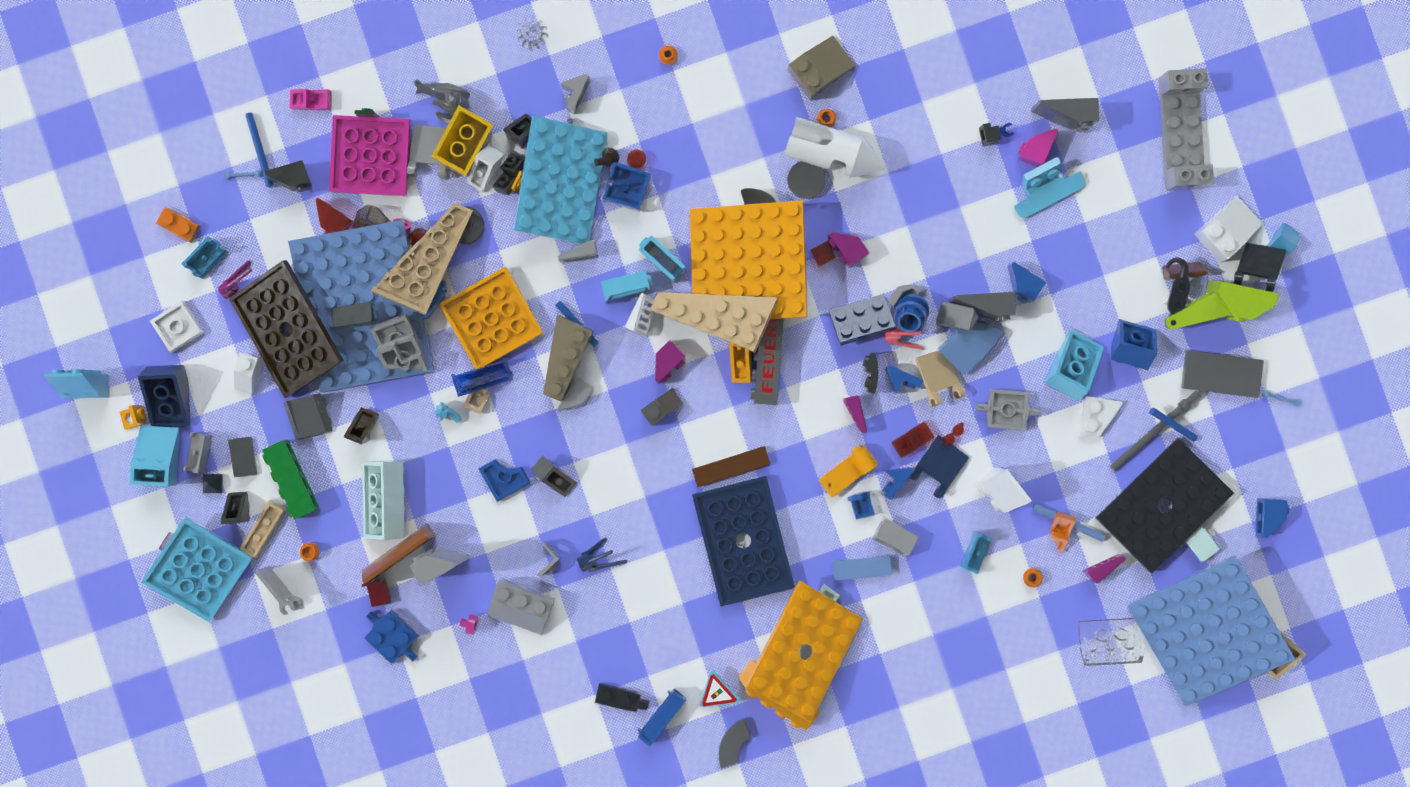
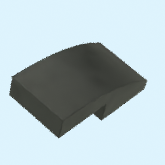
[492,153,525,196]
[862,352,878,394]

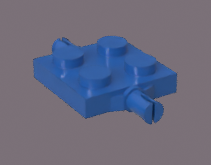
[364,609,419,665]

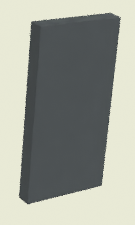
[1181,350,1264,398]

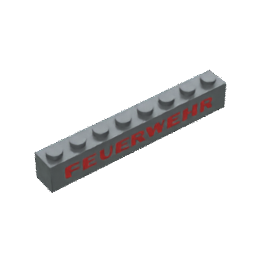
[750,319,784,405]

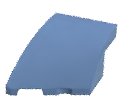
[938,322,1004,375]

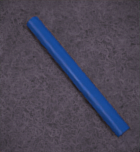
[245,112,274,188]

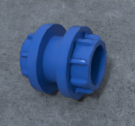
[893,294,930,332]

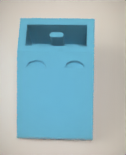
[44,369,109,398]
[129,426,180,487]

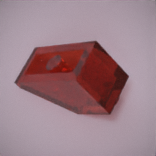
[315,197,354,234]

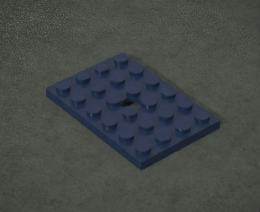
[692,475,795,607]

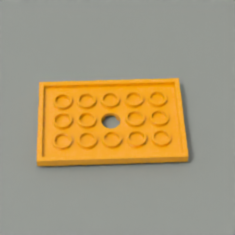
[745,581,863,723]

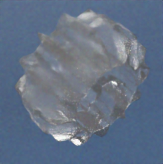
[516,17,549,51]

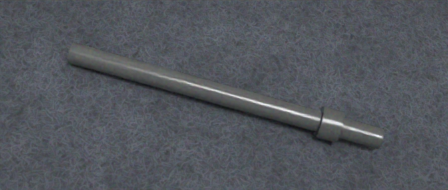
[1110,390,1201,471]

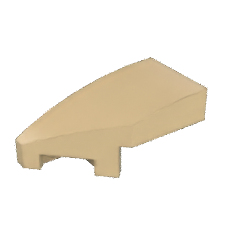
[463,372,489,414]

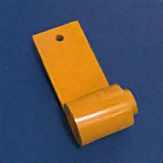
[818,444,878,498]

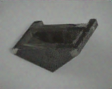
[351,204,391,229]

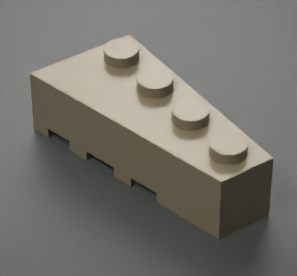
[543,315,595,402]

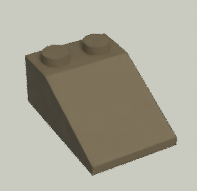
[787,36,856,100]

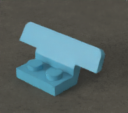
[1014,157,1085,218]

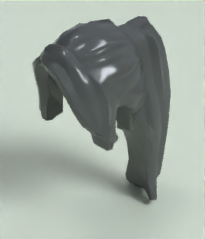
[414,79,470,124]

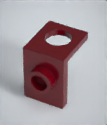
[361,577,391,607]

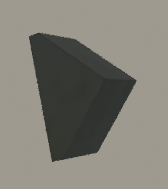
[503,113,532,148]
[220,492,250,524]

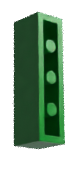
[262,440,320,520]

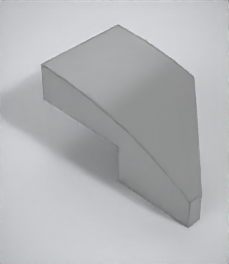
[888,285,927,306]
[557,378,594,411]

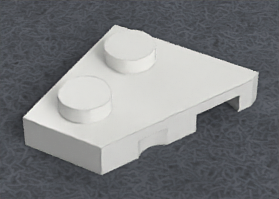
[1079,396,1123,437]

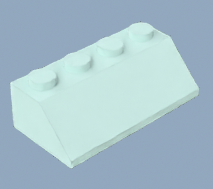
[362,461,405,540]

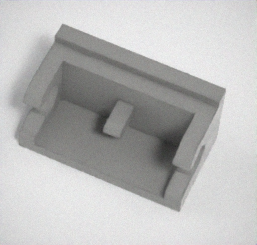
[183,432,212,473]
[872,518,919,557]

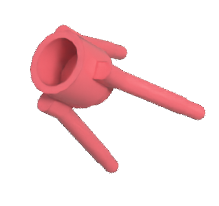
[885,326,924,350]

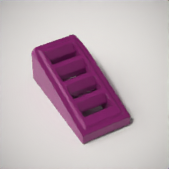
[842,395,867,433]
[1083,554,1126,584]

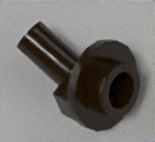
[594,147,620,167]

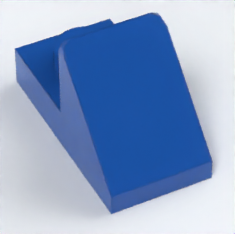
[885,365,923,394]
[882,467,915,500]

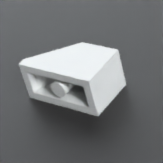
[467,144,504,192]
[233,352,264,395]

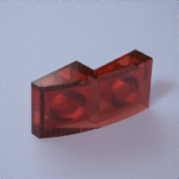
[891,420,935,458]

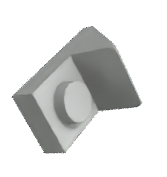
[560,74,590,114]

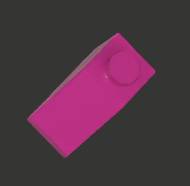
[1018,128,1058,167]

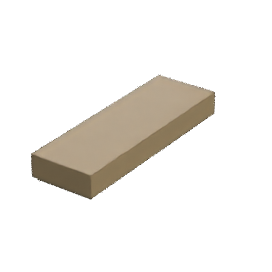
[239,500,287,559]

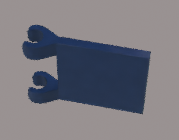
[909,435,969,498]

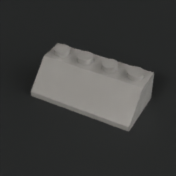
[409,547,469,586]

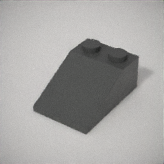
[1031,98,1100,132]
[949,292,1016,322]

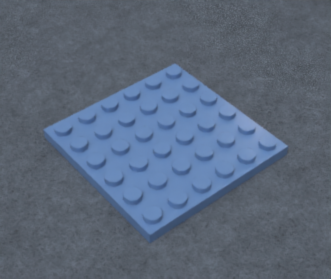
[1127,555,1295,707]

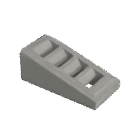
[558,240,598,263]

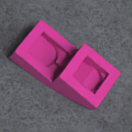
[289,89,331,110]

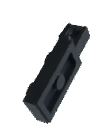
[594,683,649,712]

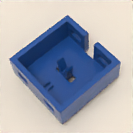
[602,162,651,212]

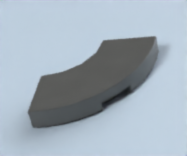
[719,718,751,769]

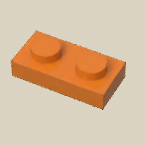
[156,207,201,243]

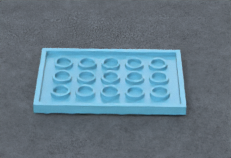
[513,115,608,245]

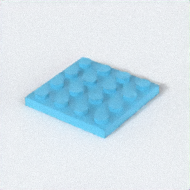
[141,516,253,623]

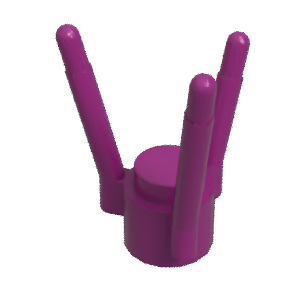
[218,260,252,299]

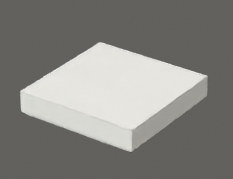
[150,300,205,353]

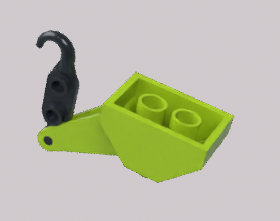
[1164,257,1279,330]

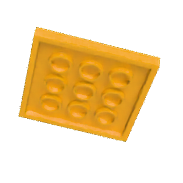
[439,266,544,371]

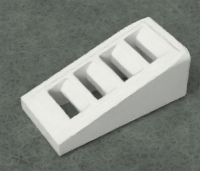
[625,293,655,337]

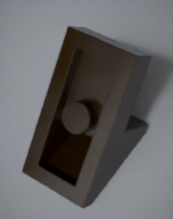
[344,407,379,445]

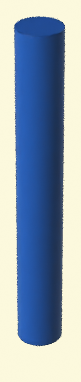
[555,300,599,347]
[1149,407,1198,442]

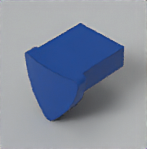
[847,491,874,519]

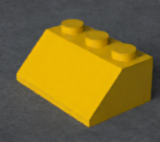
[431,105,493,176]

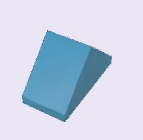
[1267,222,1299,257]

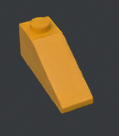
[729,342,752,383]

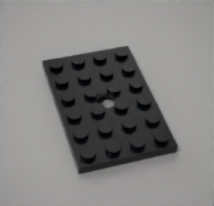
[1095,438,1234,574]

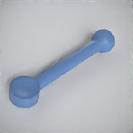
[223,170,263,179]
[1263,390,1302,407]

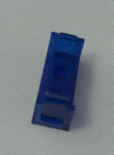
[451,358,513,397]

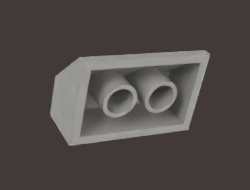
[487,579,555,635]

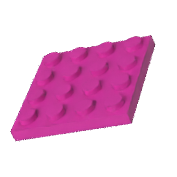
[329,115,411,197]

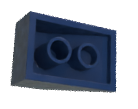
[138,365,190,427]

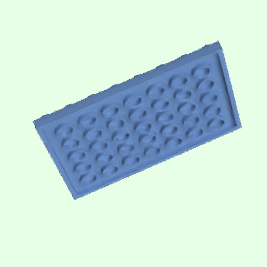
[288,220,435,392]

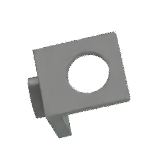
[537,541,561,577]

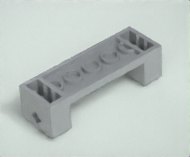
[1158,68,1214,191]

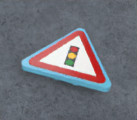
[701,670,741,707]

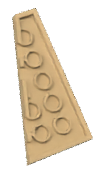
[371,203,473,315]
[650,292,779,352]

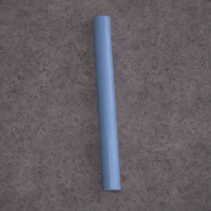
[1032,503,1105,542]

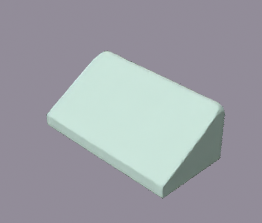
[1185,525,1220,562]

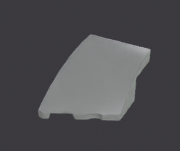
[370,313,428,371]

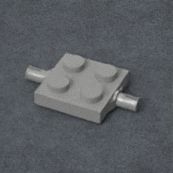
[974,389,1041,430]

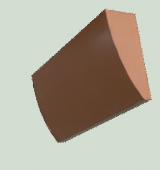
[361,523,436,584]

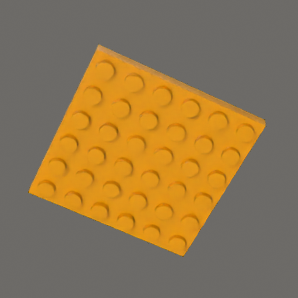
[690,200,808,319]

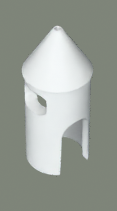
[784,117,886,178]

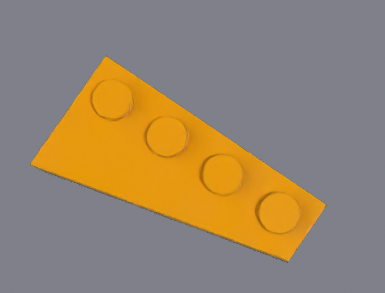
[738,659,820,731]

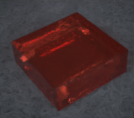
[810,241,836,267]

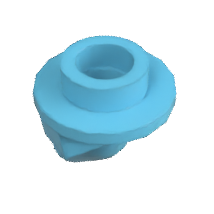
[436,402,462,423]

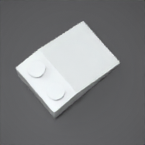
[1194,196,1263,262]
[977,468,1032,513]

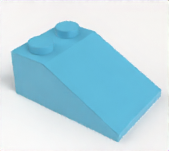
[1044,329,1104,401]

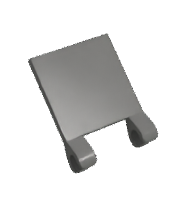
[407,124,448,179]
[254,566,304,615]

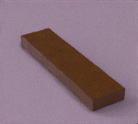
[692,446,770,487]

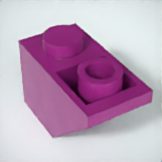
[827,232,870,268]
[655,340,686,384]

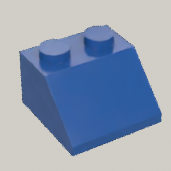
[1111,319,1158,370]

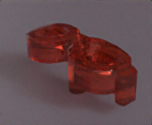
[941,422,964,446]

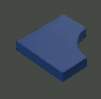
[478,459,531,502]

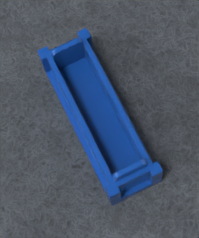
[637,688,686,747]

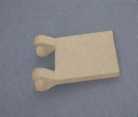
[915,350,966,407]

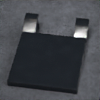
[1233,243,1287,292]

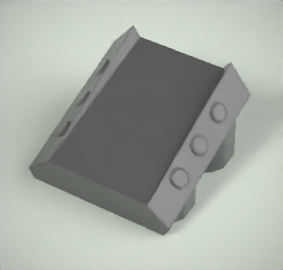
[283,393,333,440]

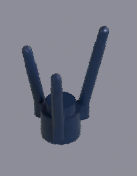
[577,537,627,572]

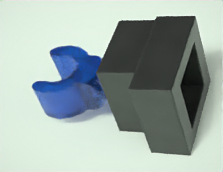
[979,123,1014,146]

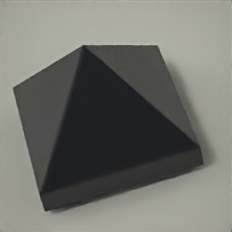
[203,474,223,493]

